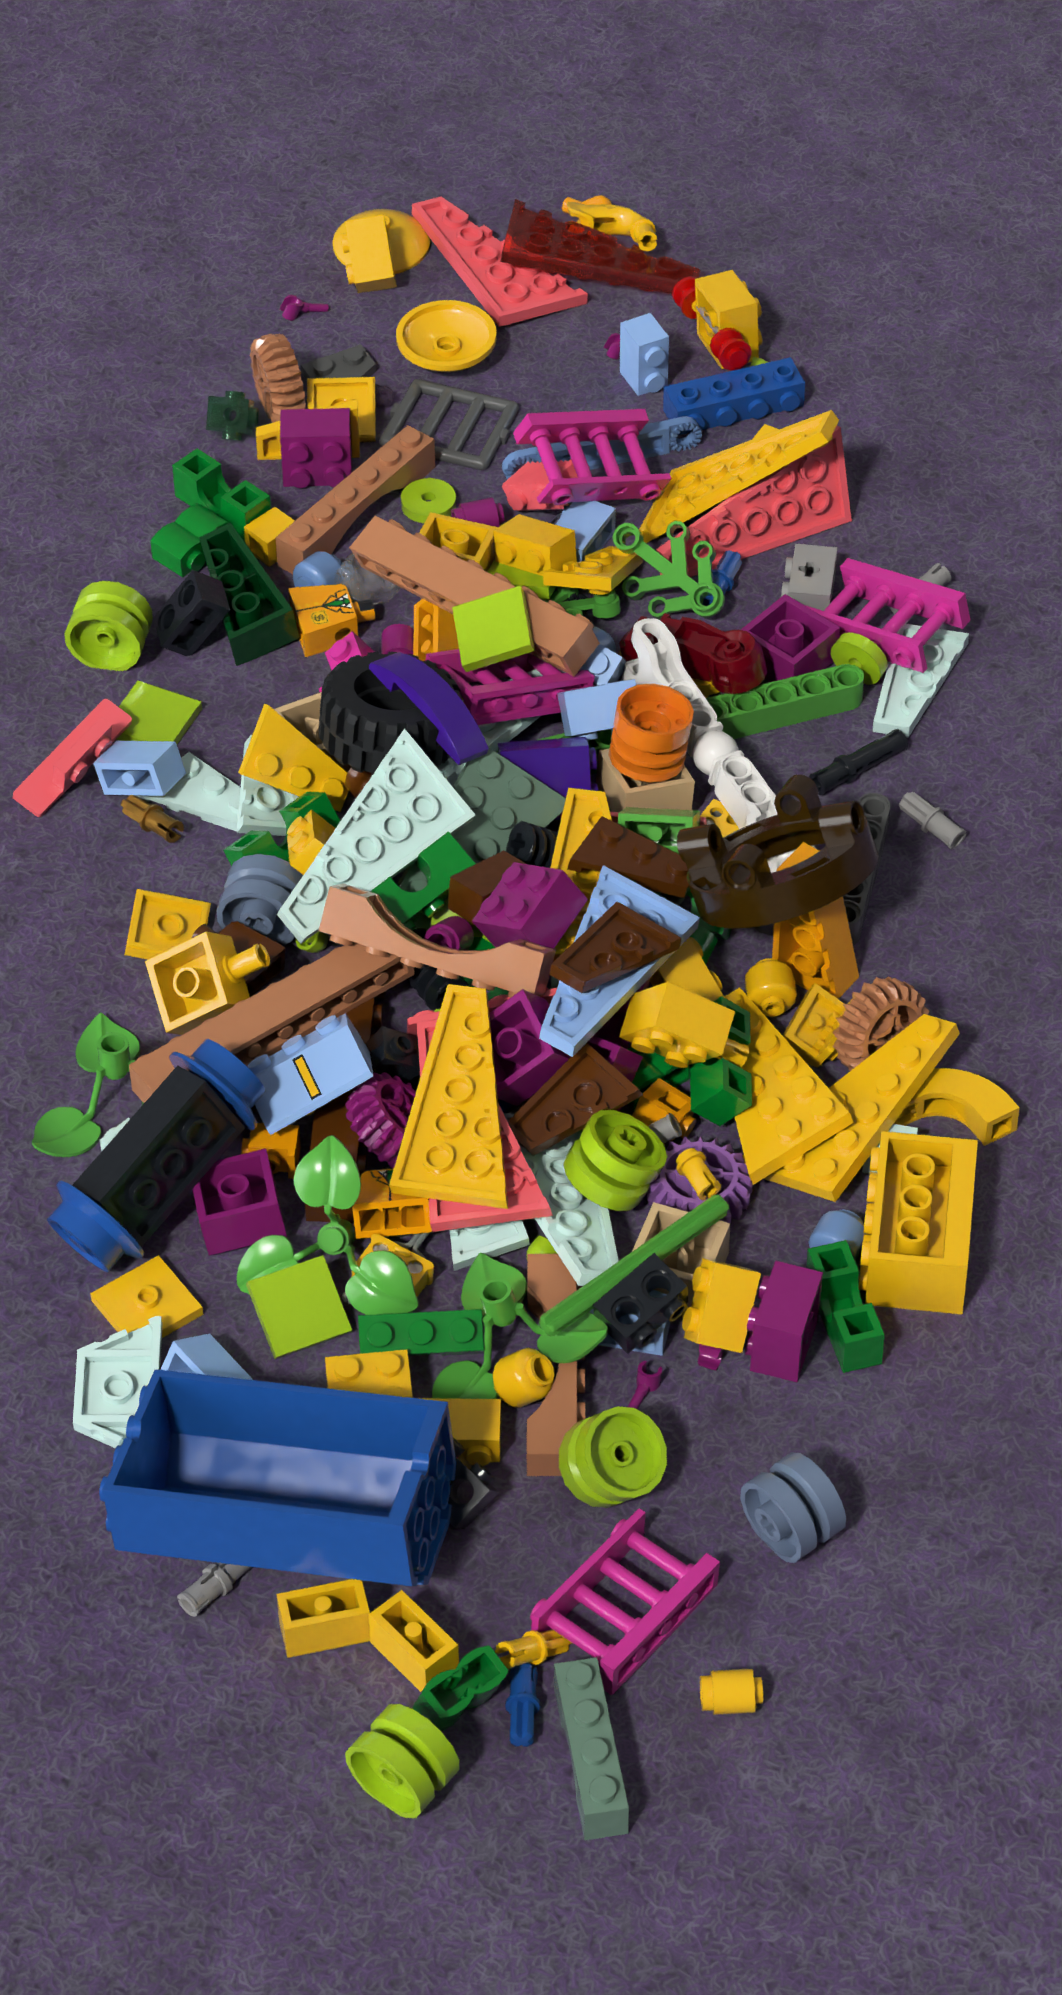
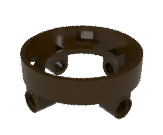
[677,774,879,928]

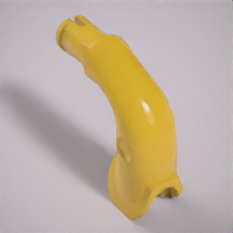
[566,202,657,252]

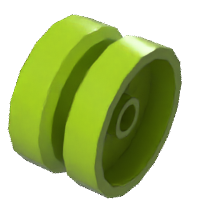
[64,581,153,671]
[563,1110,667,1211]
[559,1406,667,1508]
[345,1704,460,1818]

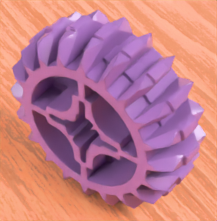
[646,1135,753,1223]

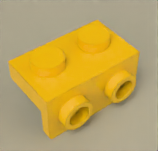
[782,983,853,1068]

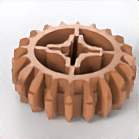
[250,333,306,423]
[833,976,930,1071]

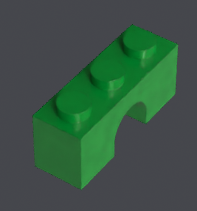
[172,448,271,542]
[223,792,340,866]
[370,831,476,930]
[690,996,752,1126]
[806,1240,885,1373]
[358,1309,484,1356]

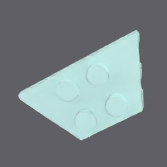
[73,1316,163,1449]

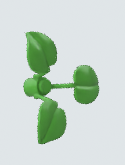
[32,1012,144,1157]
[237,1135,419,1315]
[432,1252,608,1399]

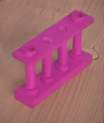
[513,409,671,505]
[805,558,971,673]
[425,649,595,725]
[530,1508,720,1695]

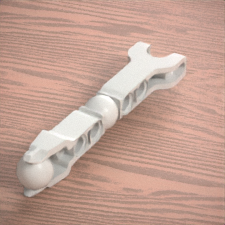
[622,618,816,873]

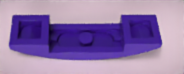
[369,652,489,765]

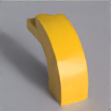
[894,1068,1020,1146]

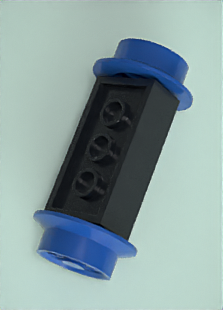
[47,1039,266,1272]

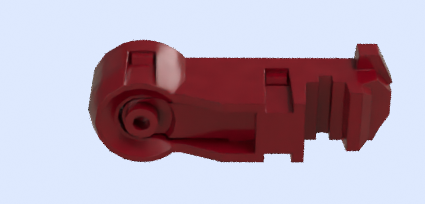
[618,613,767,694]

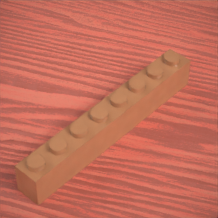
[349,516,600,676]
[129,942,414,1103]

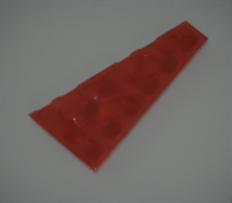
[501,199,700,294]

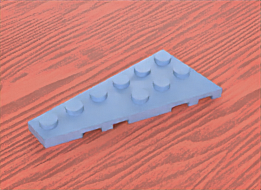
[539,865,700,1057]

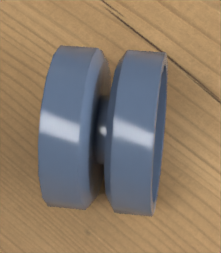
[216,854,303,946]
[740,1452,846,1563]

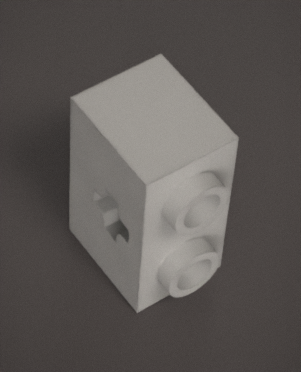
[781,544,837,611]

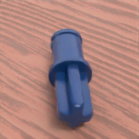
[703,550,742,606]
[505,1663,540,1747]

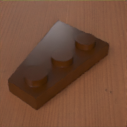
[567,816,690,898]
[550,902,682,993]
[508,1043,643,1156]

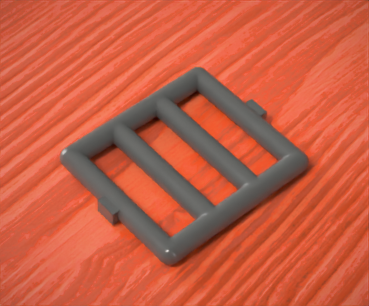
[380,379,519,470]

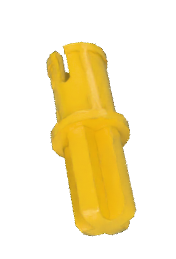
[495,1629,572,1669]

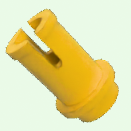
[676,1148,721,1200]

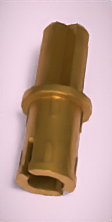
[121,795,184,843]

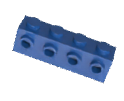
[663,357,805,435]

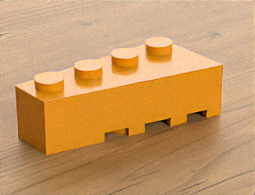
[772,842,859,999]

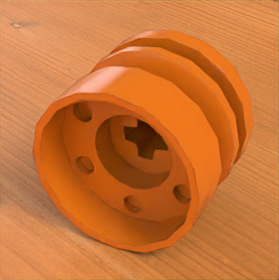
[609,684,694,782]

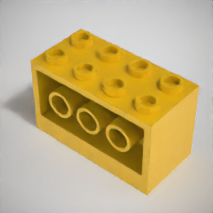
[859,1131,978,1315]

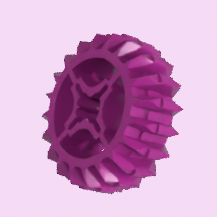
[345,1072,416,1169]

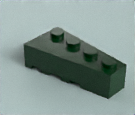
[199,522,300,666]

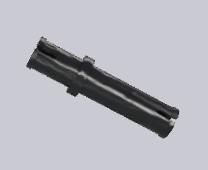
[809,729,908,795]

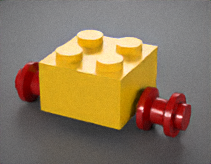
[672,270,762,371]

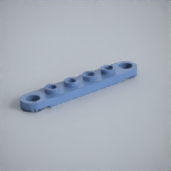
[502,416,702,479]

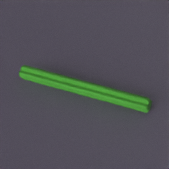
[539,1194,729,1336]

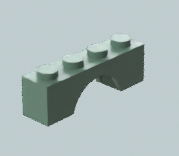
[554,1657,629,1840]

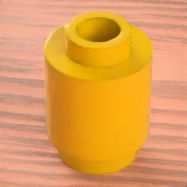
[700,1669,763,1715]

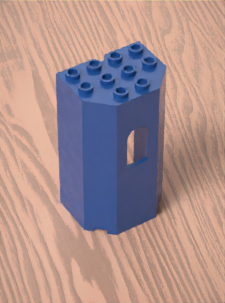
[99,1369,456,1586]

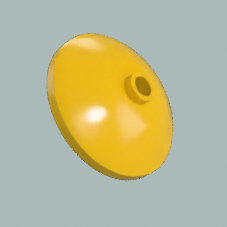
[333,209,430,274]
[396,300,497,372]

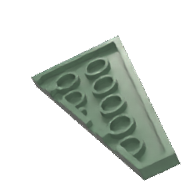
[397,747,566,930]

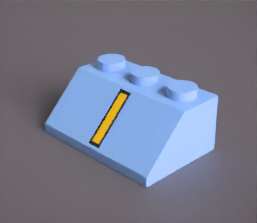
[247,1013,373,1135]

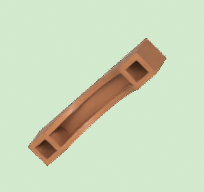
[276,425,435,574]
[319,883,556,998]
[527,1254,585,1476]

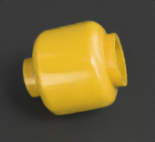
[745,958,797,1017]
[493,1348,555,1408]

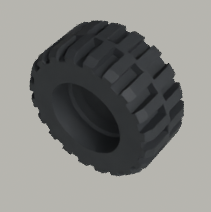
[319,651,462,775]

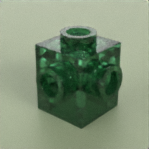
[206,391,259,441]

